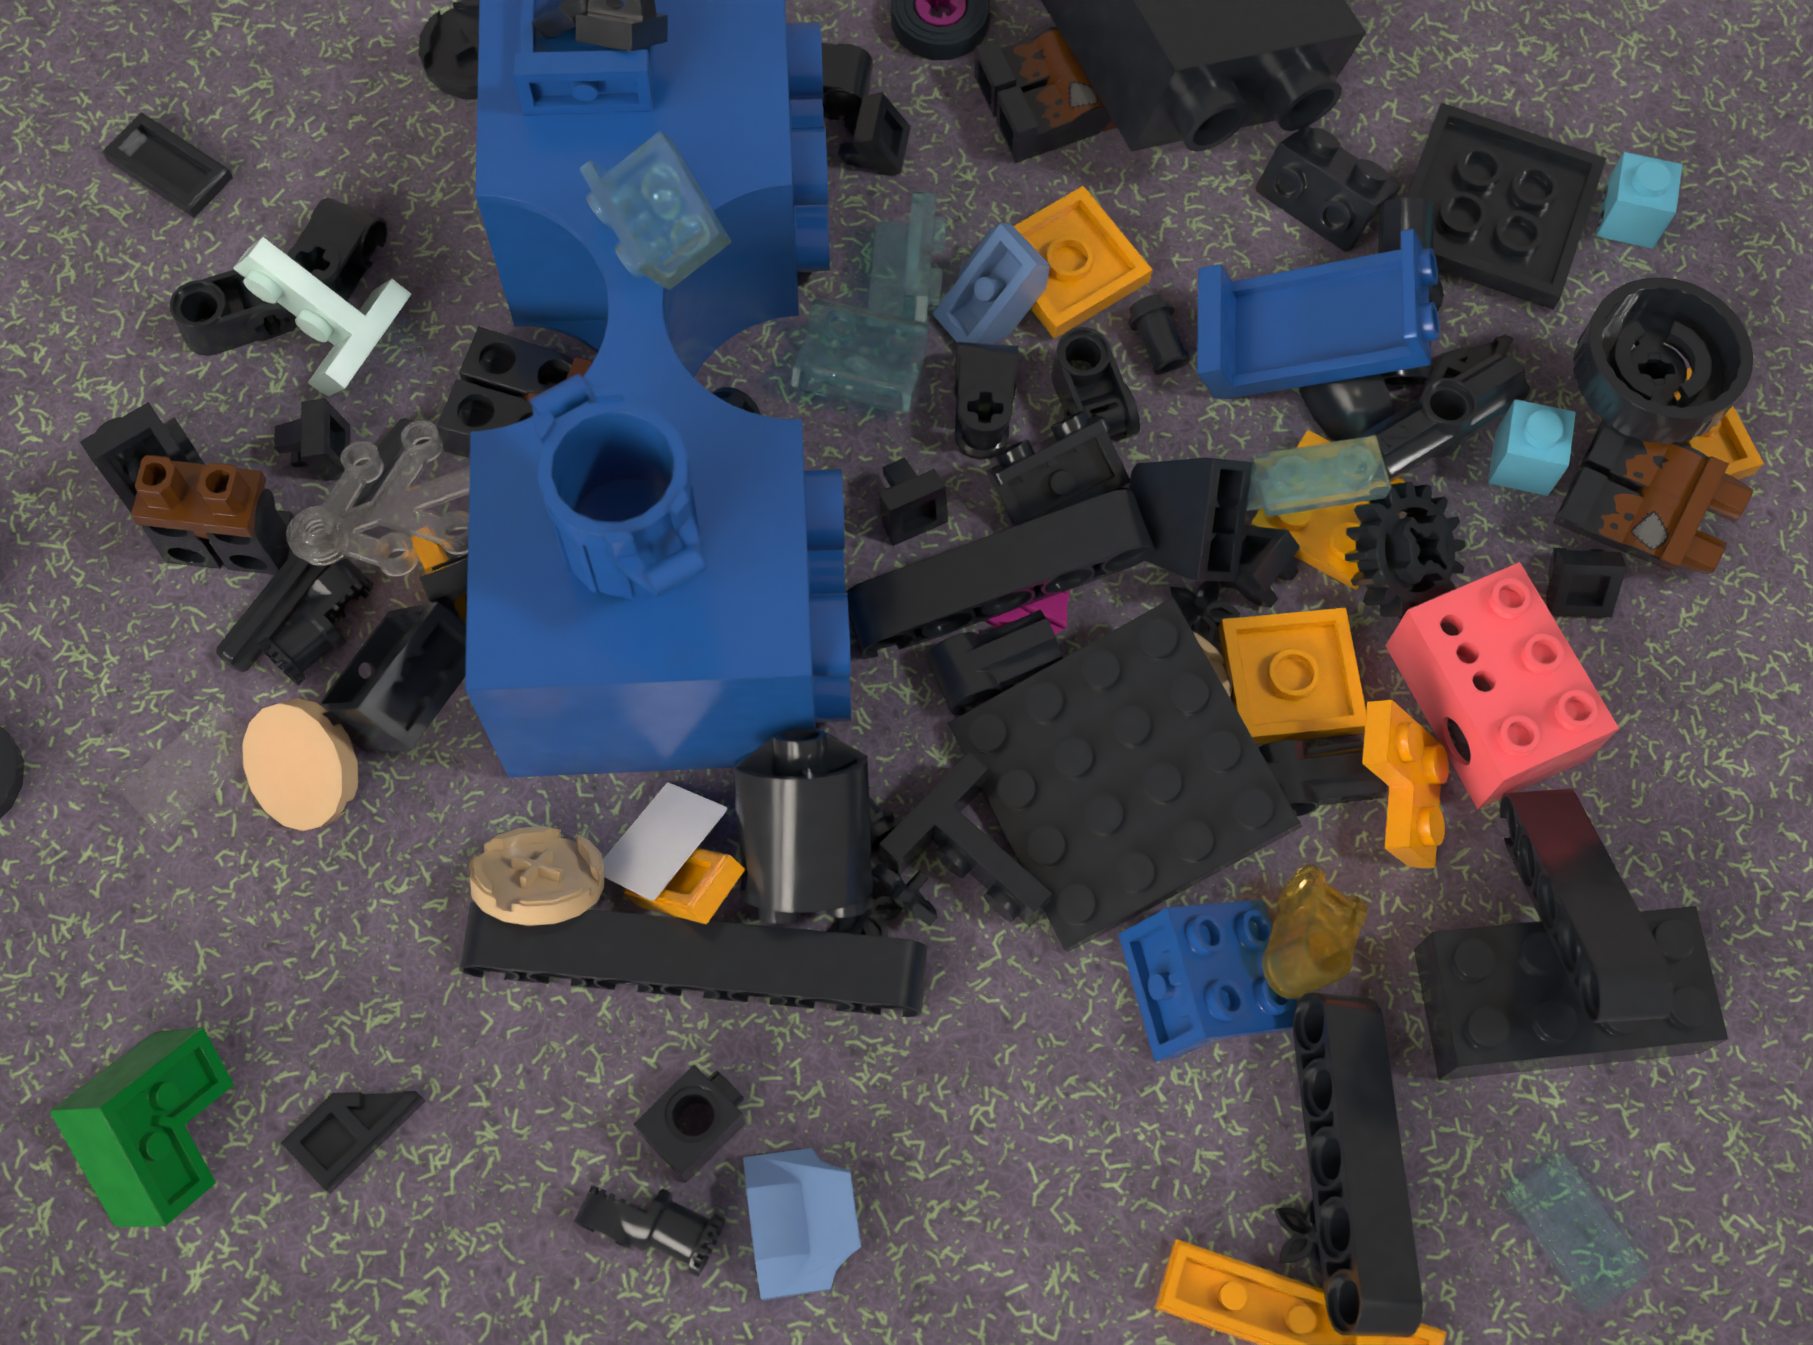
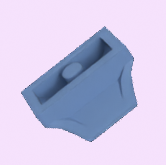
[932,223,1050,344]
[743,1148,861,1301]

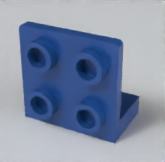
[1118,900,1297,1062]

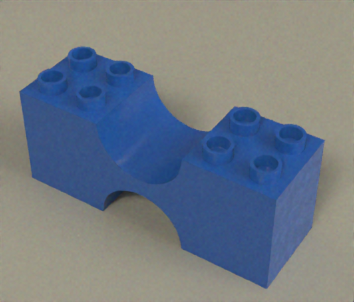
[465,0,851,778]

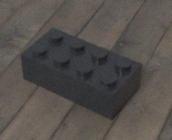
[1414,906,1728,1080]

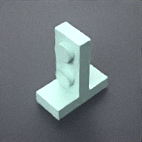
[233,237,411,396]

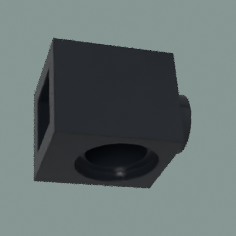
[633,1065,746,1183]

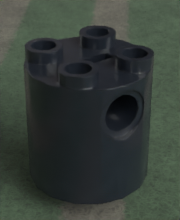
[734,728,873,924]

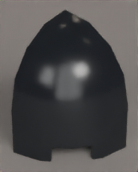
[1298,374,1395,450]

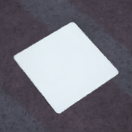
[603,782,727,901]

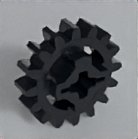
[1345,482,1465,619]

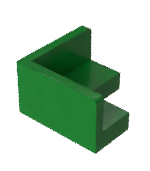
[49,1027,234,1227]

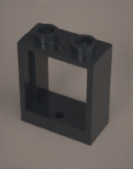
[318,602,467,751]

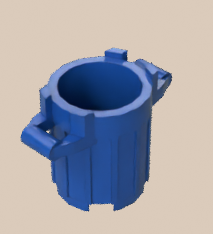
[530,373,706,601]

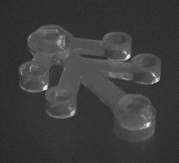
[286,420,470,577]

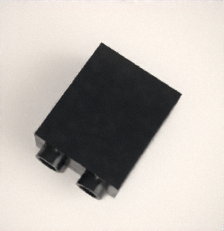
[1041,0,1366,152]

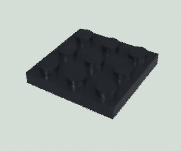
[1406,102,1607,310]

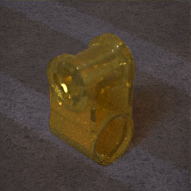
[1262,864,1368,999]

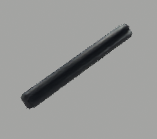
[216,418,430,672]

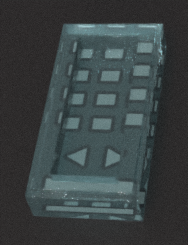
[1505,1153,1649,1313]

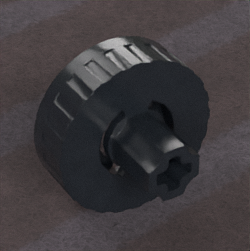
[1573,278,1753,444]

